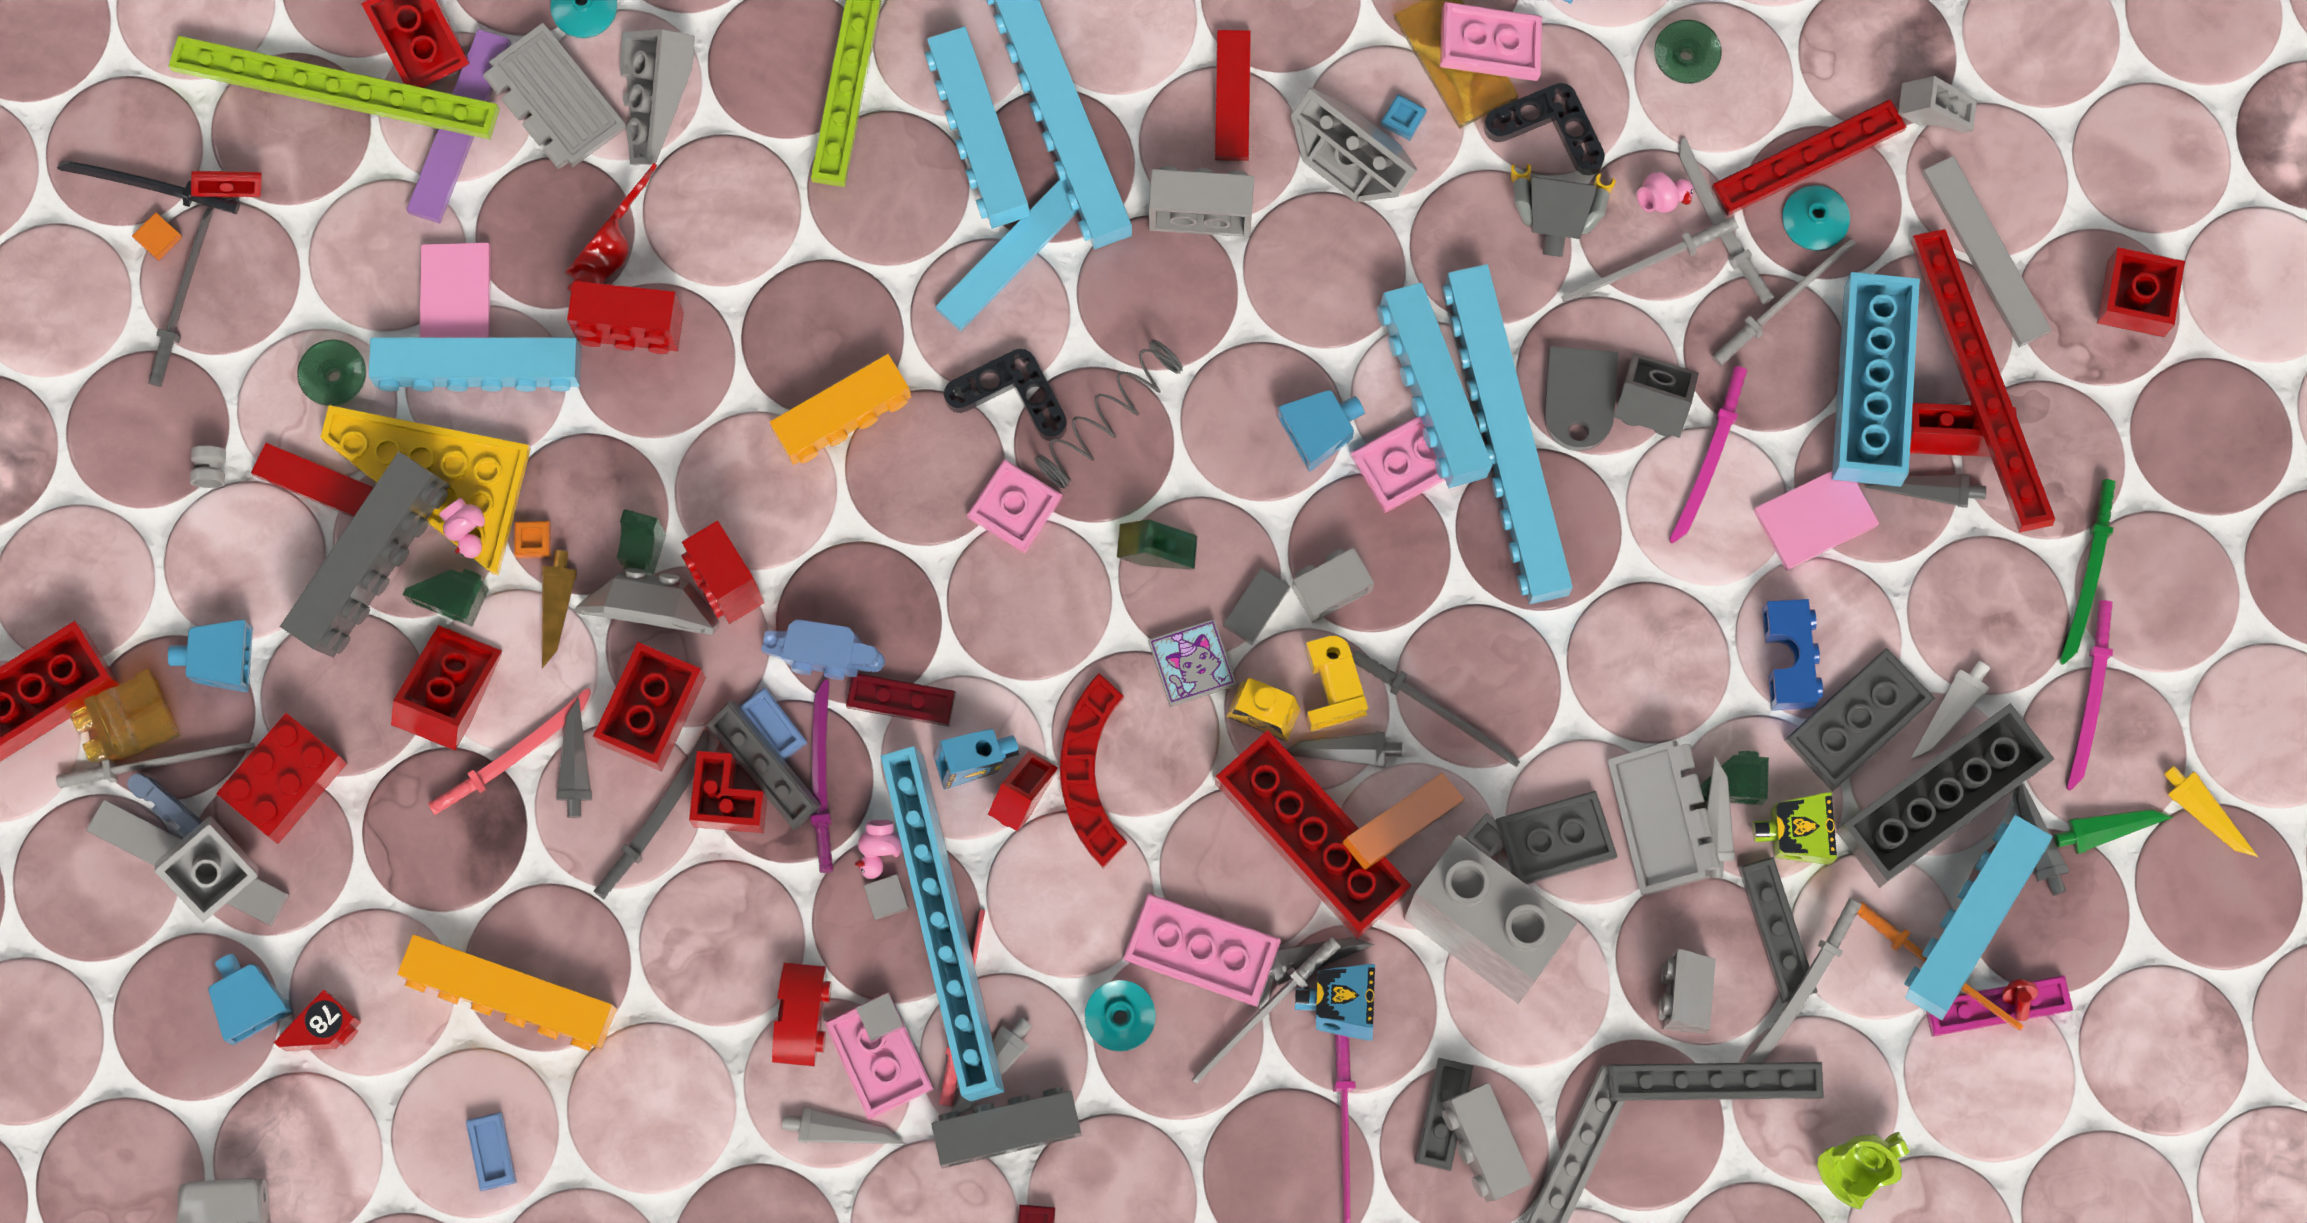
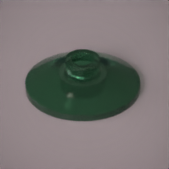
[1654,19,1722,84]
[297,339,366,406]

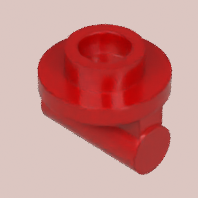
[2002,979,2038,1021]

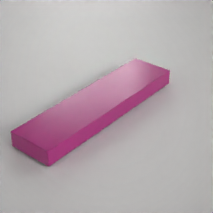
[1926,975,2073,1037]

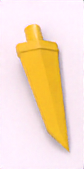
[2163,765,2258,857]

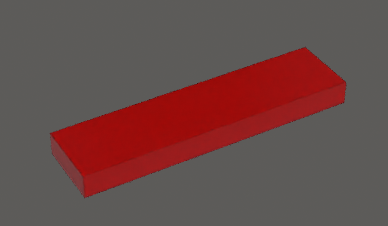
[1215,30,1251,161]
[251,443,374,518]

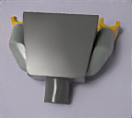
[1511,164,1616,257]

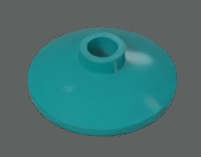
[550,0,617,38]
[1782,185,1850,251]
[1085,980,1156,1052]

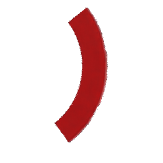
[1060,673,1127,869]

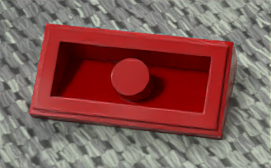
[191,171,262,197]

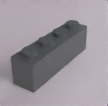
[931,1087,1082,1169]

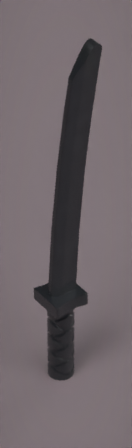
[57,161,240,214]

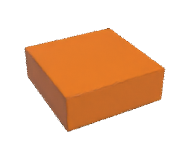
[132,213,182,261]
[514,521,551,558]

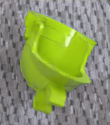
[1817,1131,1910,1210]

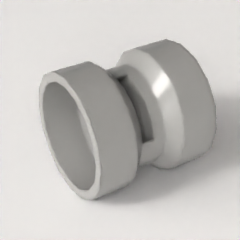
[190,446,226,488]

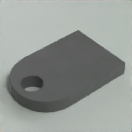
[1544,346,1618,451]

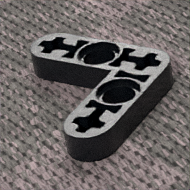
[1484,83,1605,176]
[944,349,1067,441]

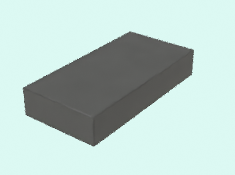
[1223,568,1290,645]

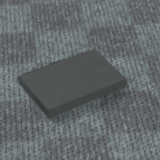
[1495,791,1618,885]

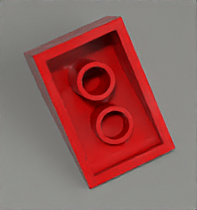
[361,0,470,88]
[391,625,502,751]

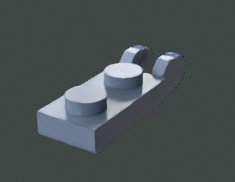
[126,773,203,838]

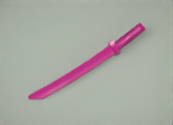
[1669,366,1747,544]
[2066,600,2113,791]
[1333,1034,1356,1223]

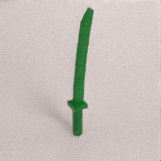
[2059,479,2116,665]

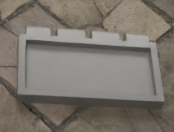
[483,23,626,169]
[1608,740,1721,896]

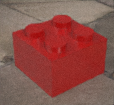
[2097,247,2185,337]

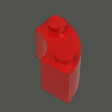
[772,962,832,1067]

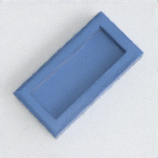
[739,687,807,761]
[466,1112,517,1192]

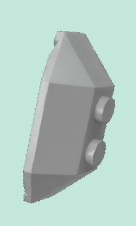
[1291,88,1417,202]
[575,568,720,635]

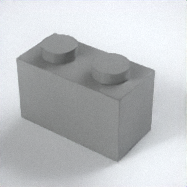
[1292,548,1374,623]

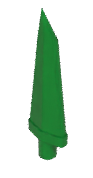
[2054,809,2173,854]

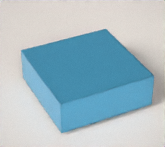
[1381,94,1427,141]

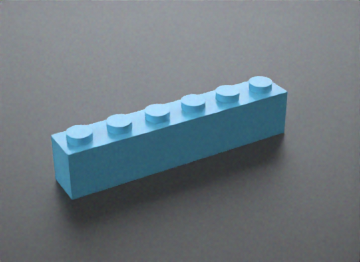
[924,26,1030,229]
[1377,282,1492,489]
[369,338,581,392]
[1904,815,2053,1020]

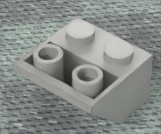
[1658,949,1716,1034]

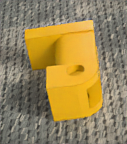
[1305,636,1369,732]

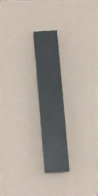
[1608,1062,1824,1101]

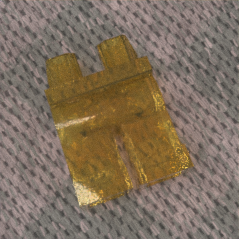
[70,669,181,763]

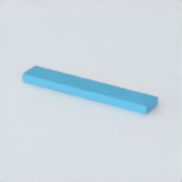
[935,180,1078,332]

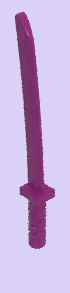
[811,679,833,873]

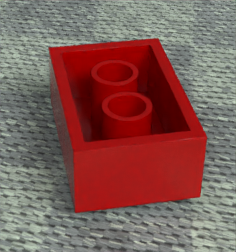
[567,281,684,354]
[681,520,765,624]
[593,642,706,772]
[216,713,348,844]

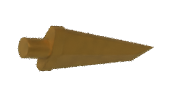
[541,550,577,669]

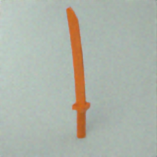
[1857,901,2024,1031]

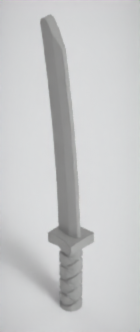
[1680,138,1774,305]
[1561,216,1739,302]
[1712,239,1856,366]
[56,743,255,788]
[1744,898,1862,1063]
[1192,937,1341,1084]

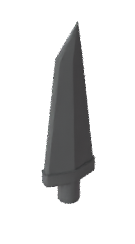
[1864,474,1986,508]
[556,697,592,818]
[1287,732,1402,767]
[2016,783,2069,896]
[1268,937,1375,985]

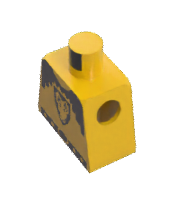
[1226,677,1301,742]

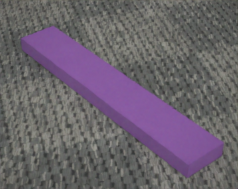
[406,29,511,224]

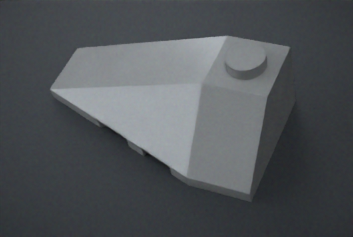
[620,29,695,166]

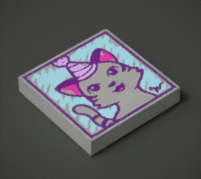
[1148,619,1236,707]

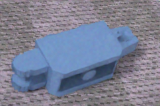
[761,619,886,680]

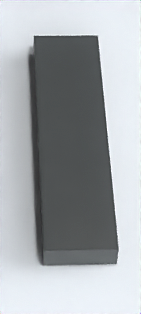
[706,700,822,830]
[1738,857,1818,1003]

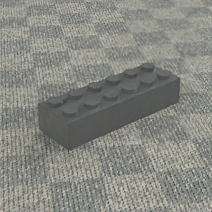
[279,451,450,658]
[1836,703,2054,888]

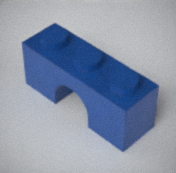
[1762,599,1823,711]

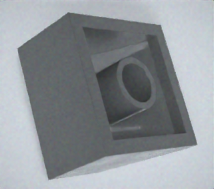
[1614,352,1699,438]

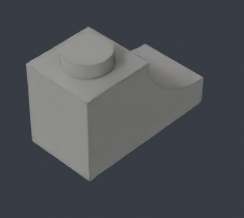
[1898,76,1977,133]

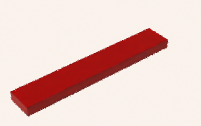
[1711,99,1907,216]

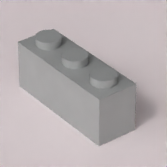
[1442,1083,1533,1202]

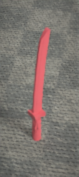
[428,689,591,815]
[939,909,985,1107]

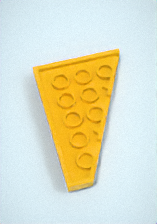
[320,405,531,576]

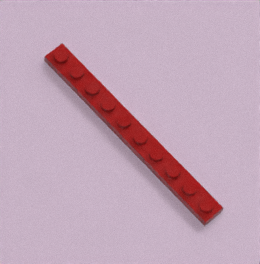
[1911,229,2055,533]

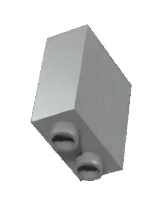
[1404,835,1578,1004]

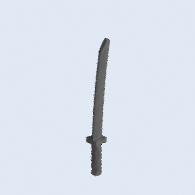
[148,208,213,387]
[1353,650,1520,767]
[593,730,709,900]

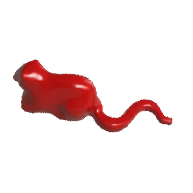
[565,163,658,291]

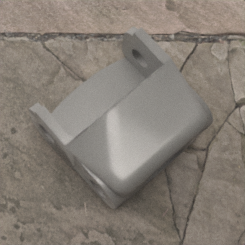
[176,1178,271,1223]

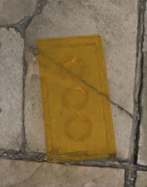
[1394,0,1518,129]

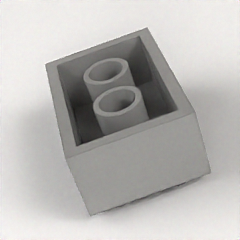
[1149,166,1254,237]

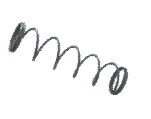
[1034,340,1183,488]

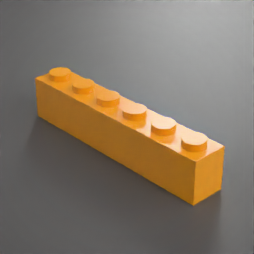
[397,934,617,1052]

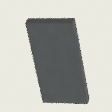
[1784,648,1935,792]

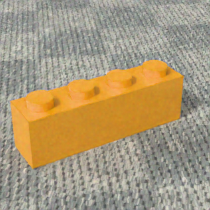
[769,354,911,465]

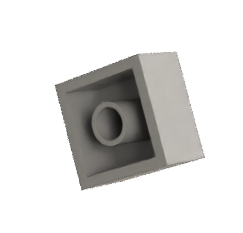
[154,816,258,923]

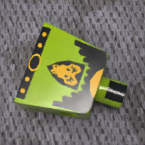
[1752,792,1837,865]

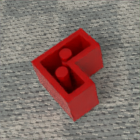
[689,751,768,834]

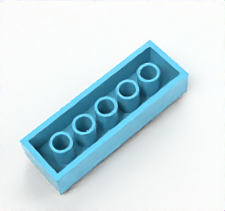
[1832,272,1920,487]

